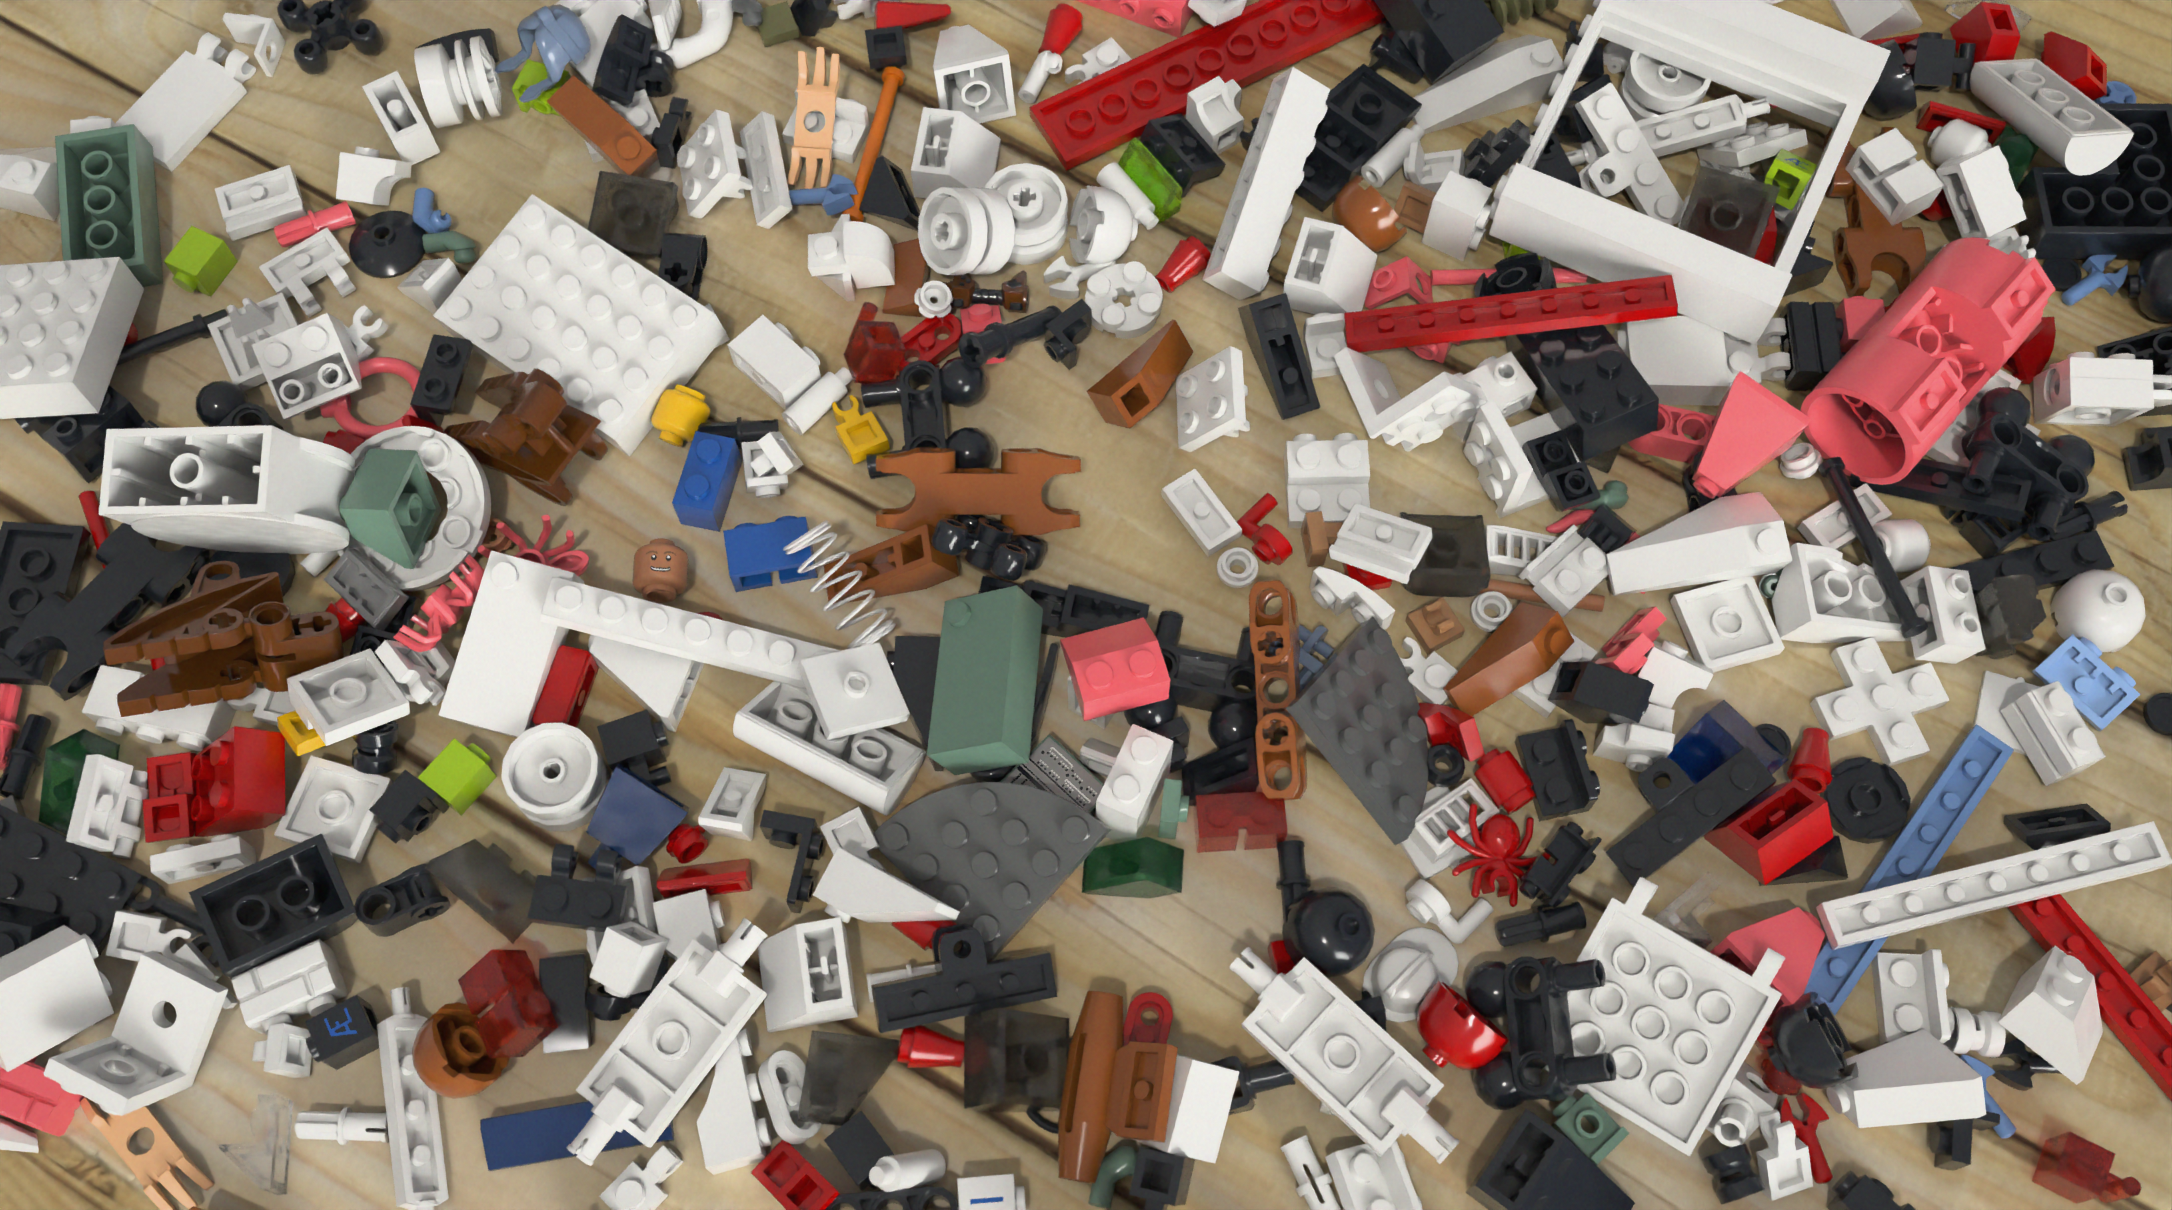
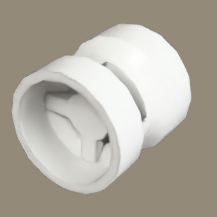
[1943,1007,2006,1058]

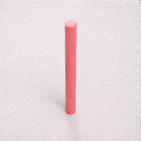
[1430,267,1588,285]

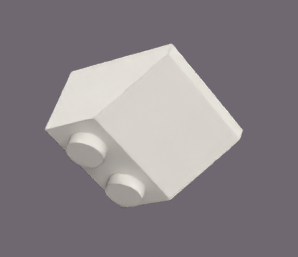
[1998,946,2103,1085]

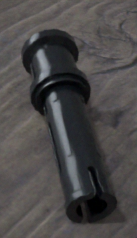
[959,305,1062,368]

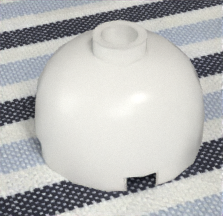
[1070,186,1138,264]
[2050,569,2146,653]

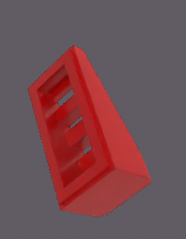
[874,1,951,29]

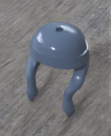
[495,5,590,103]

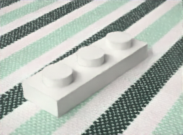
[740,111,792,229]

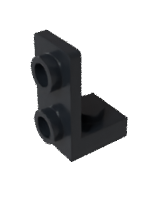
[1553,74,1611,143]
[760,810,825,914]

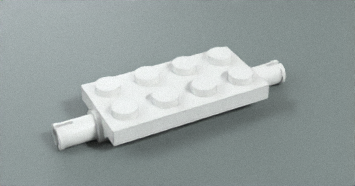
[567,918,768,1166]
[1229,947,1460,1164]

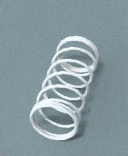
[783,520,896,649]

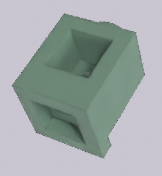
[1551,1092,1630,1165]

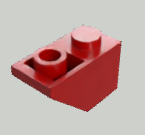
[1949,2,2021,92]
[2041,31,2107,100]

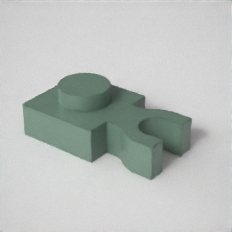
[1158,779,1189,839]

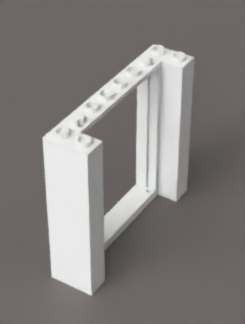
[1489,0,1891,345]

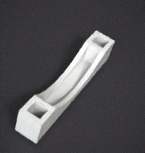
[652,889,772,1175]

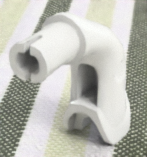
[650,0,736,69]

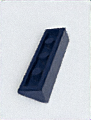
[480,1101,674,1171]

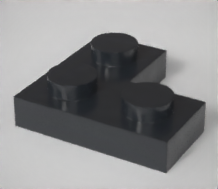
[1464,119,1531,188]

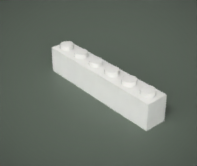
[1202,67,1330,301]

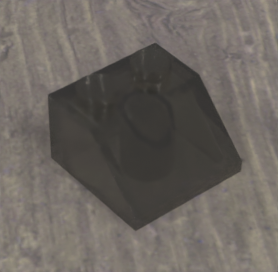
[1677,159,1780,259]
[425,839,536,943]
[964,1008,1069,1113]

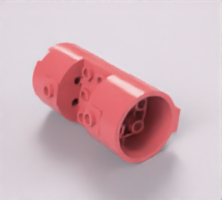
[1801,237,2056,485]

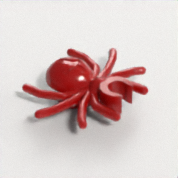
[1447,803,1551,907]

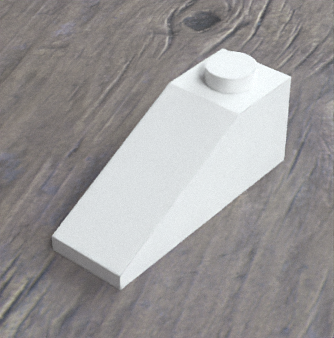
[813,847,960,923]

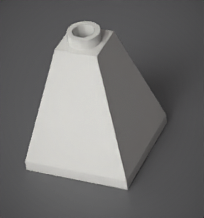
[933,25,1016,124]

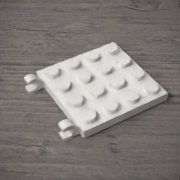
[1544,877,1785,1157]

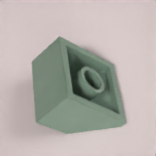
[339,449,442,569]

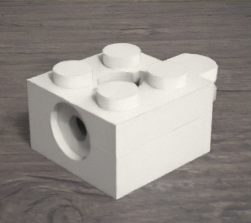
[2033,352,2172,427]

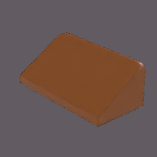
[882,238,930,317]

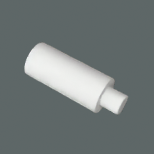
[1361,124,1425,188]
[1096,162,1159,230]
[782,367,854,435]
[869,1149,946,1192]

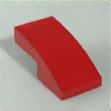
[142,752,197,843]
[750,1139,840,1210]

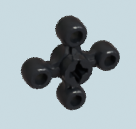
[277,0,383,75]
[931,515,1046,581]

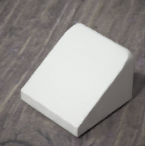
[1080,738,1121,777]

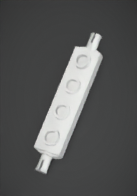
[1566,94,1770,166]
[377,987,449,1210]

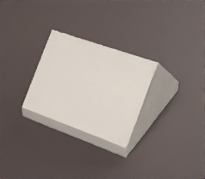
[1829,0,1923,41]
[1132,1053,1240,1163]

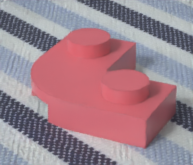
[1594,606,1667,675]

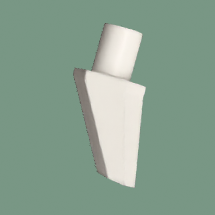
[0,1118,38,1153]

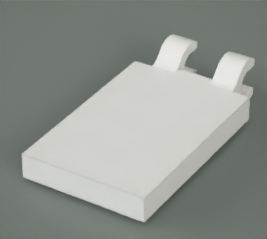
[115,32,256,172]

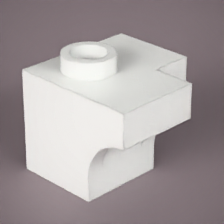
[1186,76,1244,155]
[336,146,412,206]
[1636,640,1714,709]
[1593,704,1675,772]

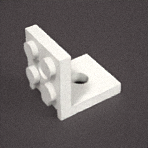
[1333,347,1488,452]
[1463,400,1580,519]
[43,951,229,1116]

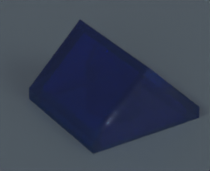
[1667,700,1789,785]

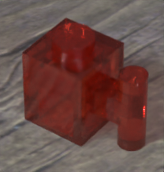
[844,302,906,383]
[2032,1131,2141,1204]

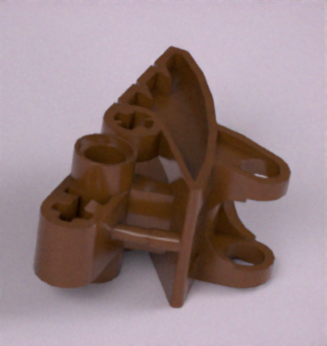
[443,368,608,506]
[103,561,344,717]

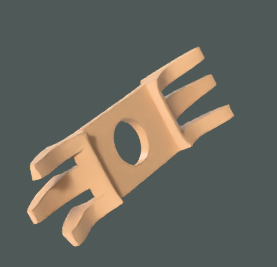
[787,47,840,189]
[80,1097,214,1210]

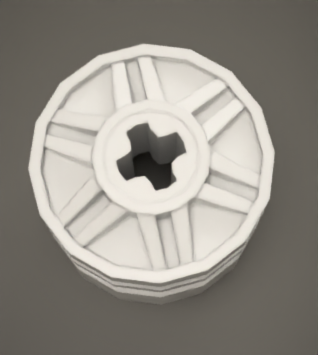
[414,36,502,128]

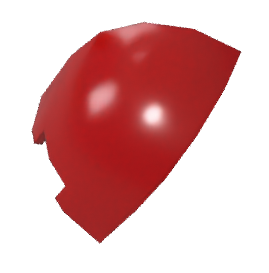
[2002,316,2056,385]

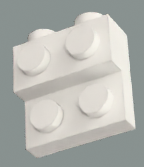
[1284,433,1370,528]
[287,649,410,746]

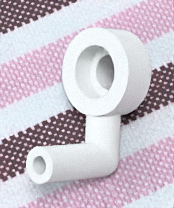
[1406,879,1494,944]

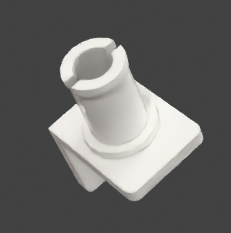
[1706,1062,1779,1148]

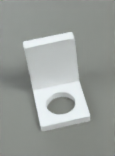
[223,13,286,77]

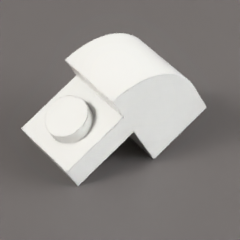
[808,221,895,289]

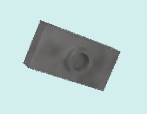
[324,547,409,631]

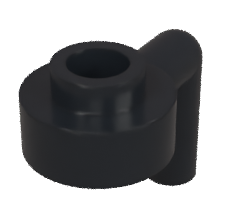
[586,955,669,1021]

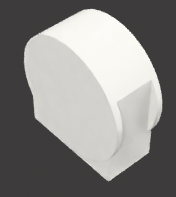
[99,425,355,554]

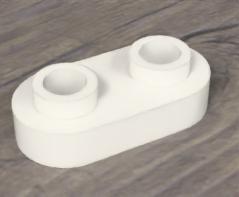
[758,1050,822,1144]

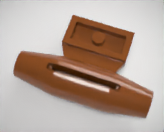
[1058,991,1178,1184]

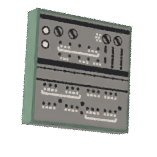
[1000,734,1104,814]

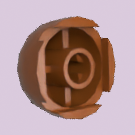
[1332,175,1407,253]
[412,1002,510,1099]

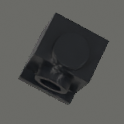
[369,769,449,844]
[1827,1170,1916,1210]

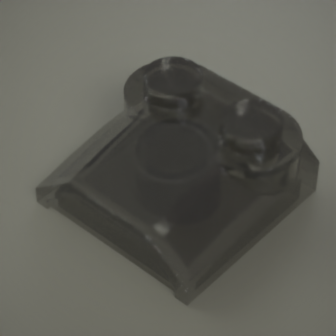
[588,171,679,260]
[1400,512,1491,598]

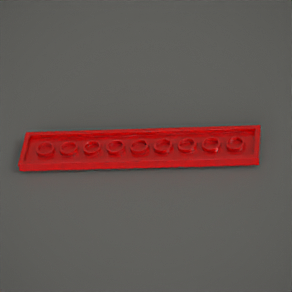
[1029,0,1384,171]

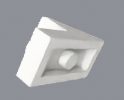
[699,767,766,841]

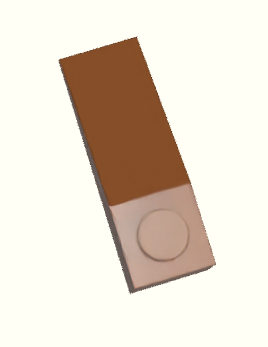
[546,75,658,185]
[824,524,959,605]
[1443,602,1574,716]

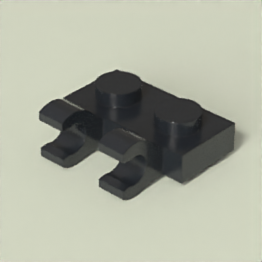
[527,843,629,932]

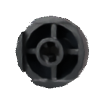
[1863,40,1917,119]
[2128,245,2172,323]
[1474,252,1557,298]
[1282,887,1375,978]
[1767,991,1858,1089]

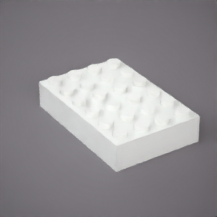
[433,194,727,457]
[0,257,144,419]

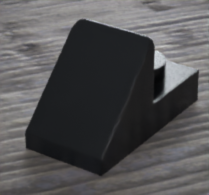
[1783,221,1833,297]

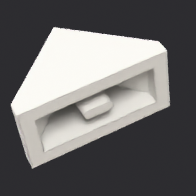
[397,258,462,314]

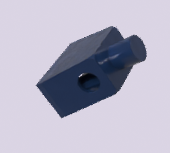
[586,763,690,869]

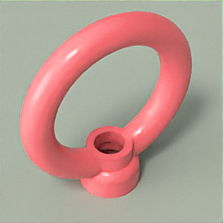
[320,357,420,440]

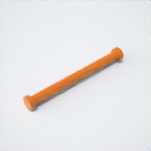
[841,66,905,222]

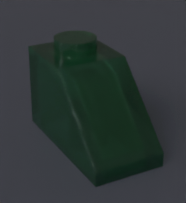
[39,729,120,834]
[1082,837,1184,899]

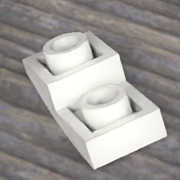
[1309,566,1395,630]

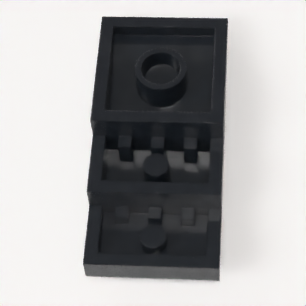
[1295,63,1422,212]

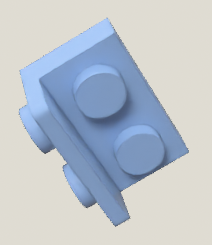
[2032,634,2141,731]

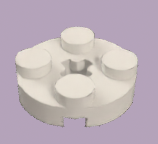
[1085,261,1163,339]

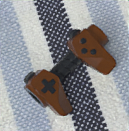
[942,271,1028,313]

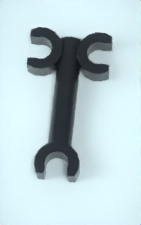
[128,878,220,968]

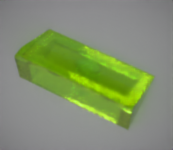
[1118,137,1182,223]

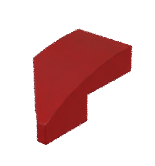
[1417,702,1485,762]

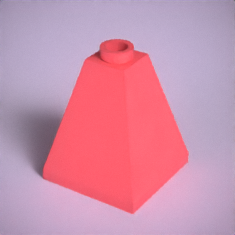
[1692,371,1812,499]
[1710,907,1825,1027]

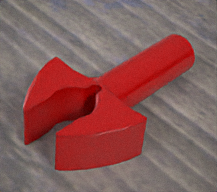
[1777,1093,1833,1184]

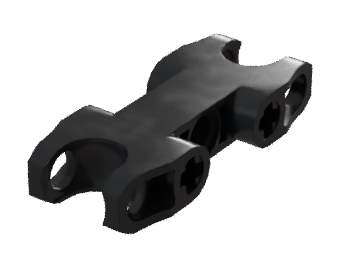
[4,523,216,701]

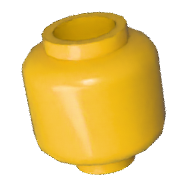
[651,384,711,447]

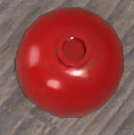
[1416,981,1510,1070]

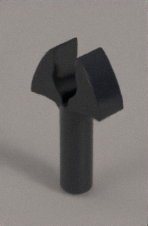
[1989,1038,2062,1091]

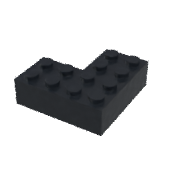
[2016,103,2172,259]

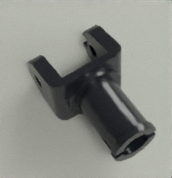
[1212,1056,1296,1116]

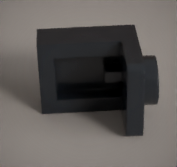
[1929,1111,2000,1171]

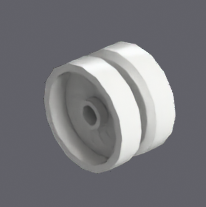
[1618,51,1711,122]
[985,163,1068,265]
[918,187,1015,275]
[501,723,611,832]

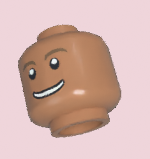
[632,538,689,603]

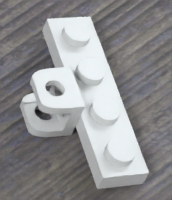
[1574,82,1688,226]

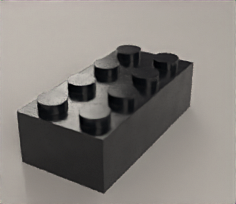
[1506,325,1659,460]

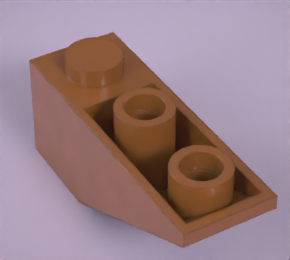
[1087,319,1194,429]

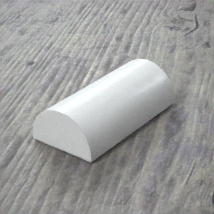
[1970,58,2134,176]
[733,681,926,816]

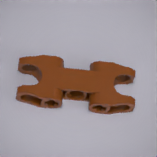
[1823,127,1927,298]
[876,447,1081,535]
[1249,580,1307,800]

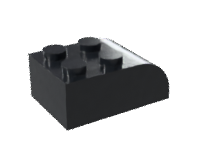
[189,833,358,979]

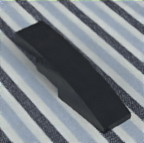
[978,576,1149,638]

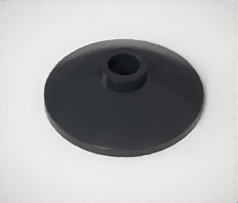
[349,211,426,278]

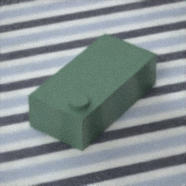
[55,124,163,287]
[927,585,1043,775]

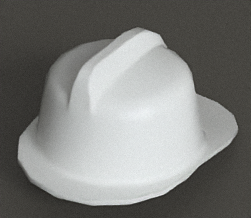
[1363,927,1459,1023]

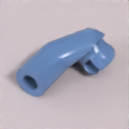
[412,188,452,233]

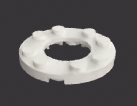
[337,426,491,591]

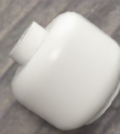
[1603,41,1634,74]

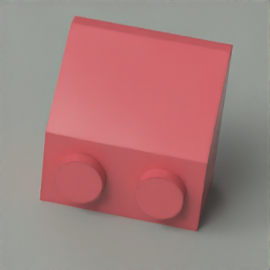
[1060,617,1170,721]

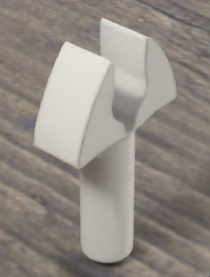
[1044,256,1116,299]

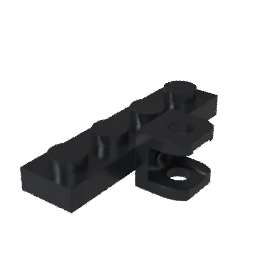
[1606,746,1777,888]
[871,923,1057,1033]

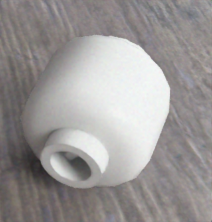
[1928,119,1991,167]
[1864,519,1931,573]

